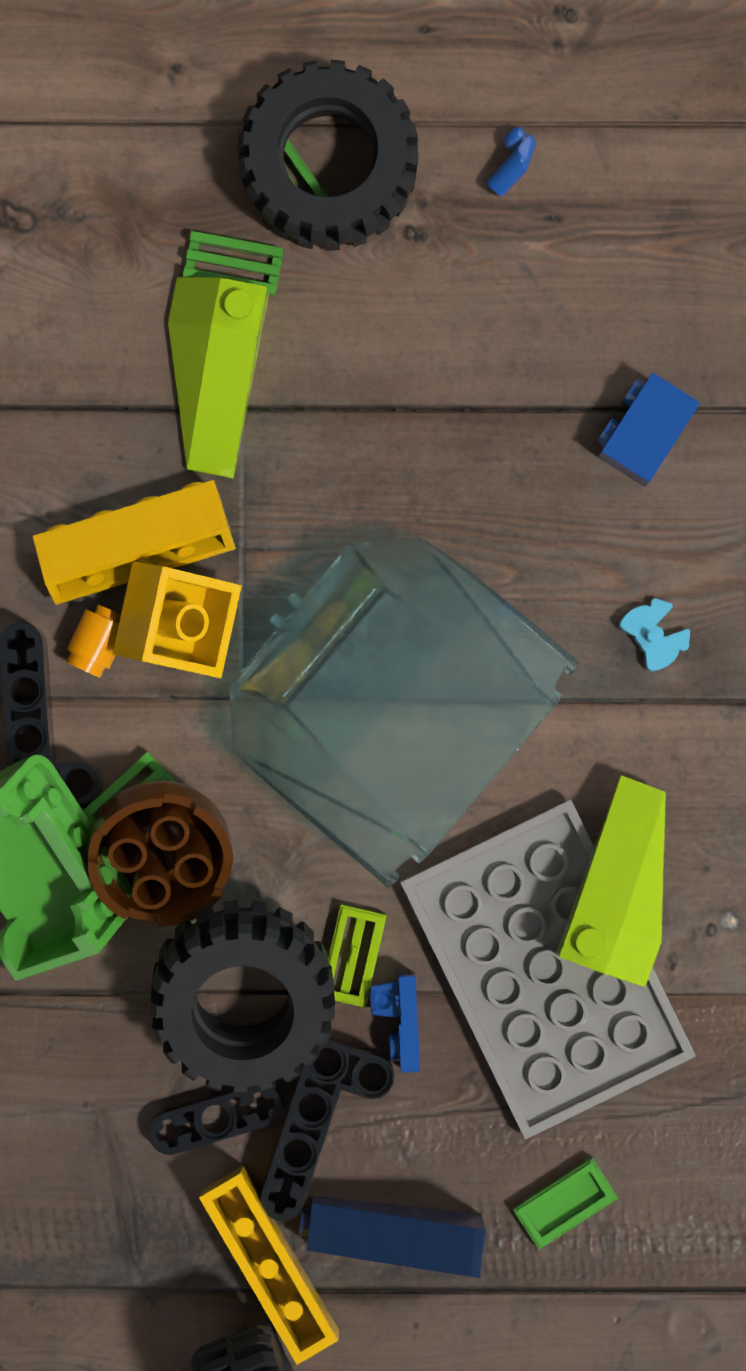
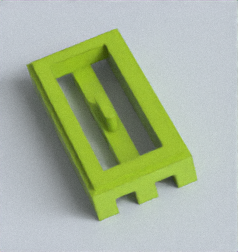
[328,904,387,1008]

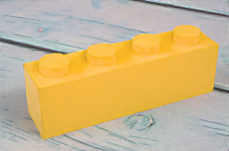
[33,480,236,605]
[199,1166,339,1365]

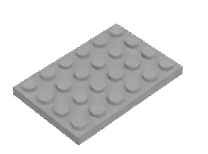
[400,799,696,1140]

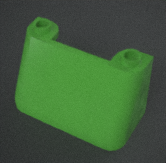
[0,755,132,981]

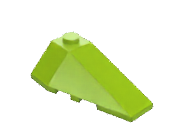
[168,277,269,479]
[555,775,666,987]

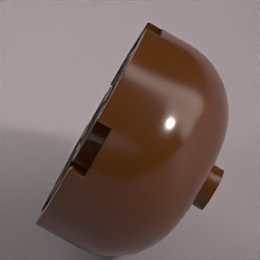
[88,780,233,927]

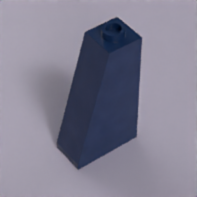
[299,1196,486,1278]

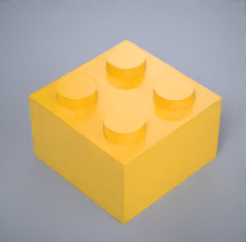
[112,561,242,678]

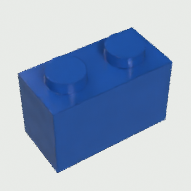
[597,372,700,487]

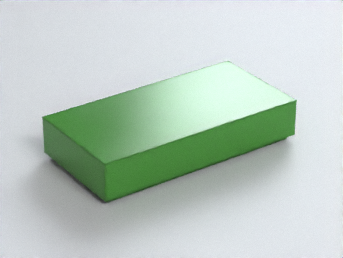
[512,1156,618,1250]

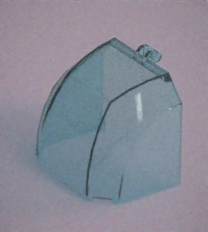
[229,537,580,887]

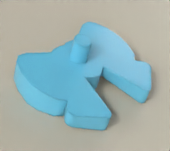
[618,598,690,672]

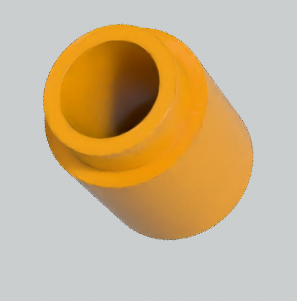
[66,604,121,678]

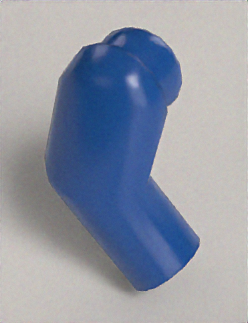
[486,127,536,197]

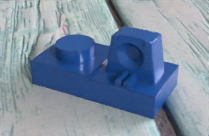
[370,973,420,1073]

